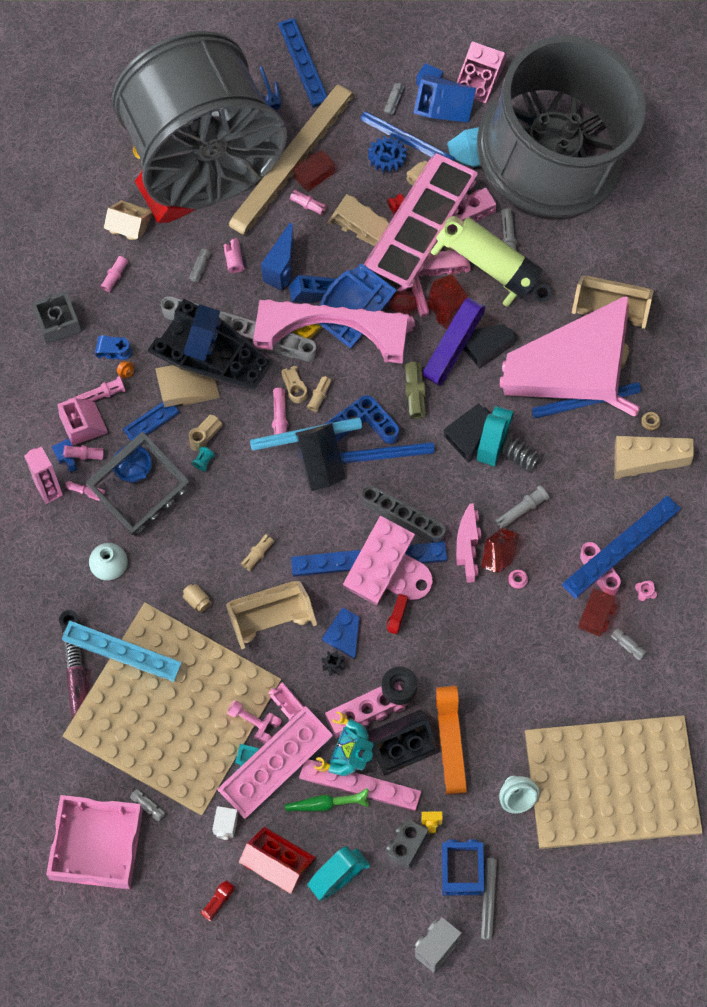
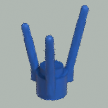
[259,66,282,110]

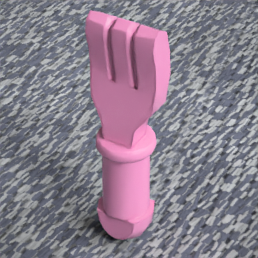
[65,481,105,501]

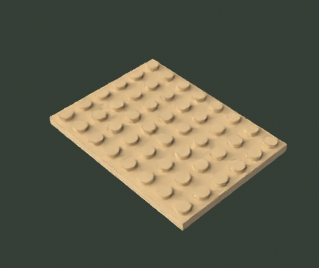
[525,715,702,849]

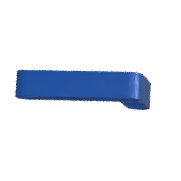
[299,395,399,457]

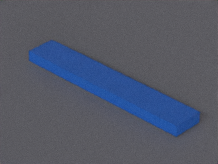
[278,18,327,108]

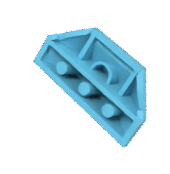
[447,127,481,168]

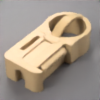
[281,366,308,403]

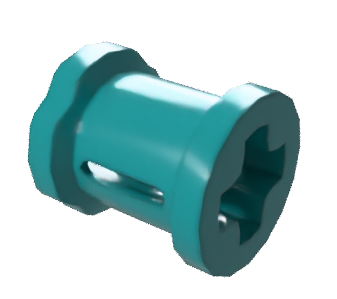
[191,447,215,472]

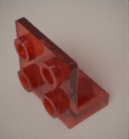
[427,274,468,329]

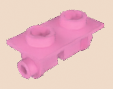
[269,682,304,721]

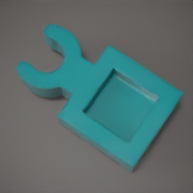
[235,744,259,772]

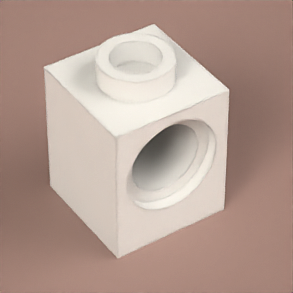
[212,806,239,840]

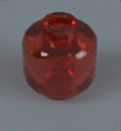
[389,291,416,315]

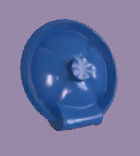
[114,446,152,484]

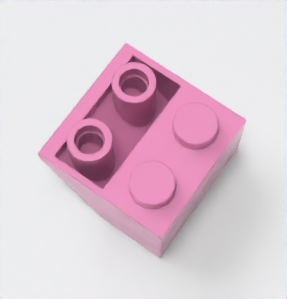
[58,398,108,446]

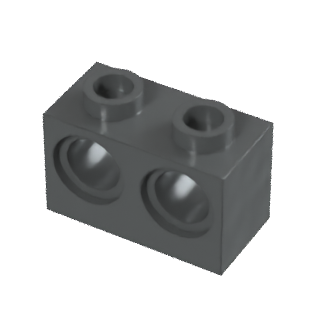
[386,818,428,869]

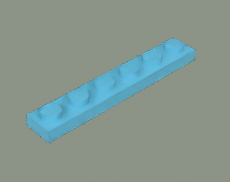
[62,621,181,682]

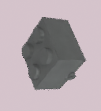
[31,291,81,344]

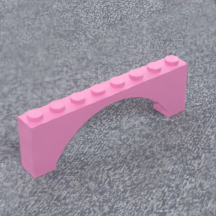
[253,299,408,363]

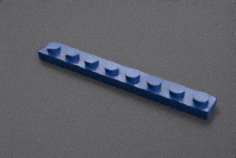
[562,495,681,599]
[291,542,447,577]

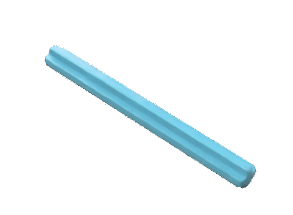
[250,418,362,450]

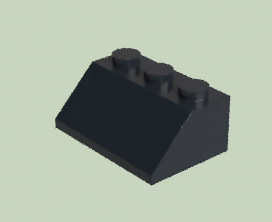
[295,423,346,491]
[368,709,439,776]

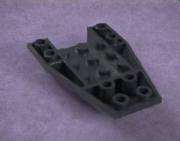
[147,299,273,390]

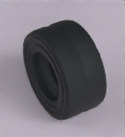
[381,666,417,705]

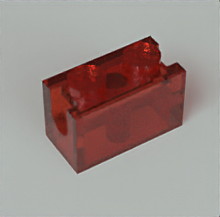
[293,150,335,192]
[578,588,617,637]

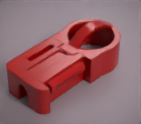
[386,594,408,635]
[201,880,235,922]

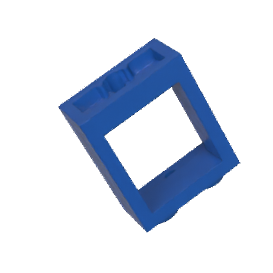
[442,839,484,895]

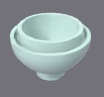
[89,543,128,580]
[499,776,539,813]

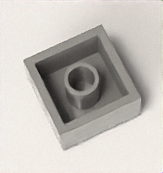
[415,917,461,973]

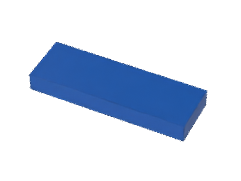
[123,402,180,441]

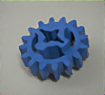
[368,136,407,173]

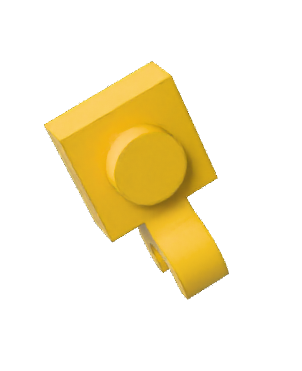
[421,811,442,833]

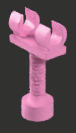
[227,700,282,743]

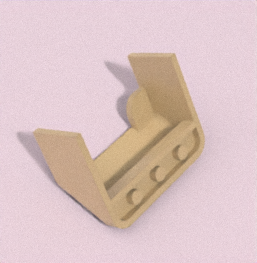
[572,276,654,328]
[226,581,317,649]

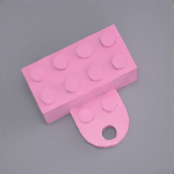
[343,516,432,606]

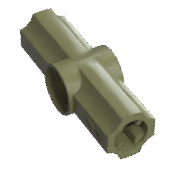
[405,362,426,419]

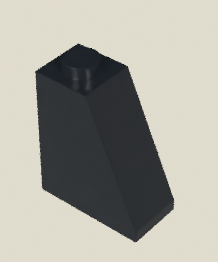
[463,324,516,369]
[444,403,491,463]

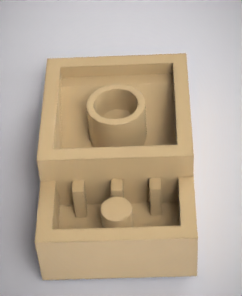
[155,365,220,408]

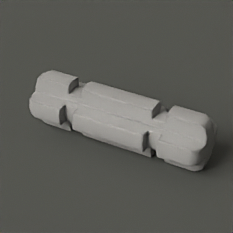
[384,83,404,115]
[189,249,211,282]
[611,629,646,660]
[130,789,165,822]

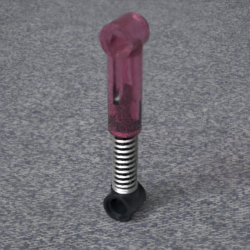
[59,610,88,721]

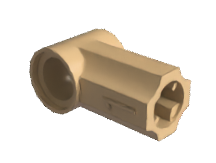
[189,415,223,451]

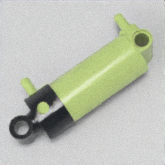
[431,216,552,307]

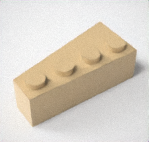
[615,436,693,479]

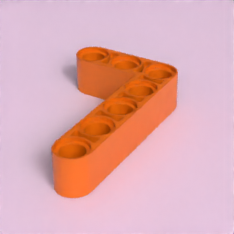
[436,685,467,795]

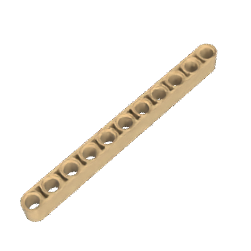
[229,85,354,236]

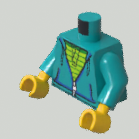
[314,712,373,776]

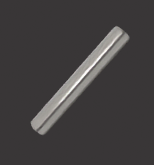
[481,858,497,940]

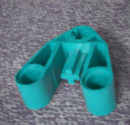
[477,405,514,467]
[307,845,370,902]

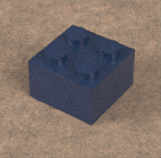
[183,304,222,361]

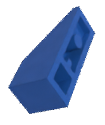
[289,275,336,304]

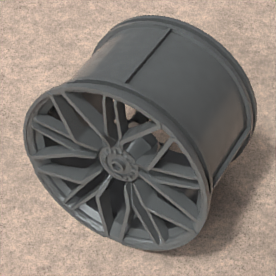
[112,31,287,209]
[476,36,645,217]

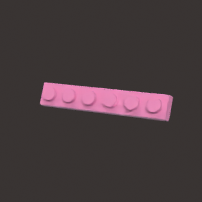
[299,759,421,812]

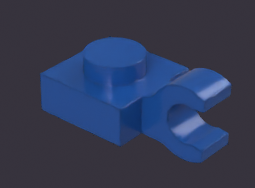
[52,439,77,473]

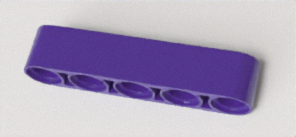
[423,297,486,386]

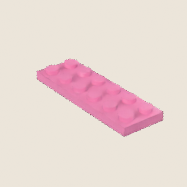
[217,706,333,819]

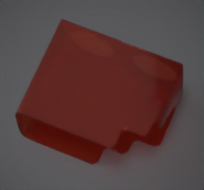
[481,527,520,573]

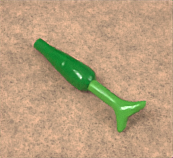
[285,788,369,812]

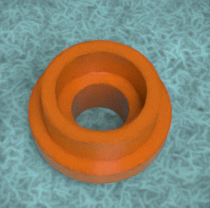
[117,361,134,379]

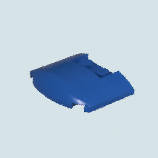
[318,264,397,349]

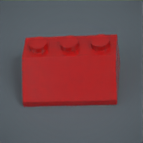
[135,171,195,223]
[239,827,316,893]

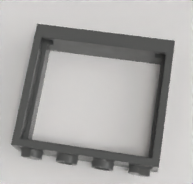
[85,431,189,535]

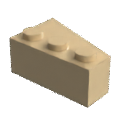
[327,194,389,246]

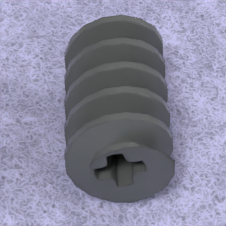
[501,433,544,473]

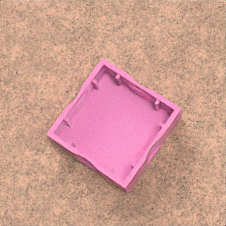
[46,795,143,889]

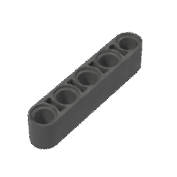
[362,486,445,543]

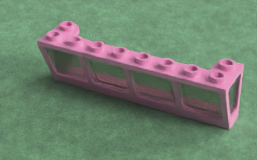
[363,153,478,296]

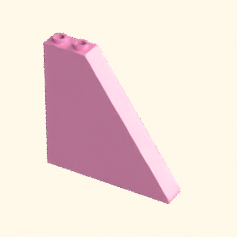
[500,297,629,401]

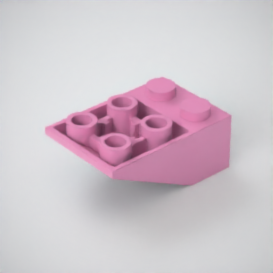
[457,41,507,103]

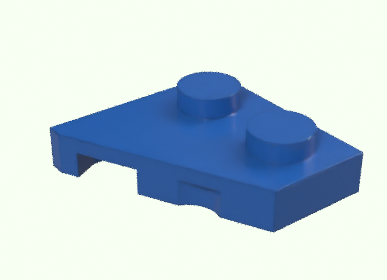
[322,607,359,659]

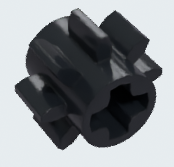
[322,651,346,676]

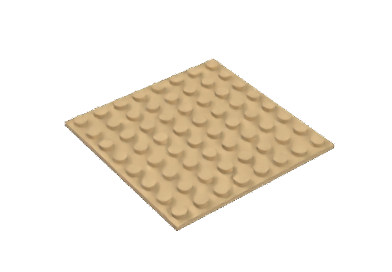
[62,602,281,816]

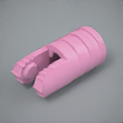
[224,238,244,274]

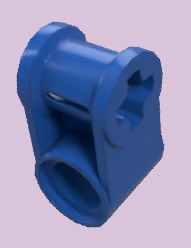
[95,335,132,360]

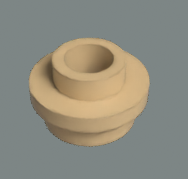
[641,412,660,431]

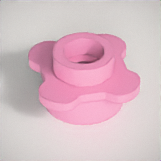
[635,581,657,601]

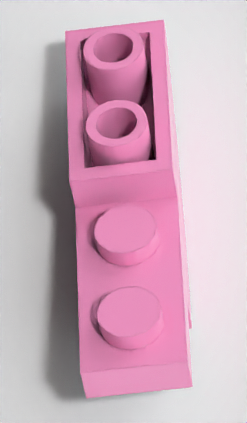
[456,503,481,583]

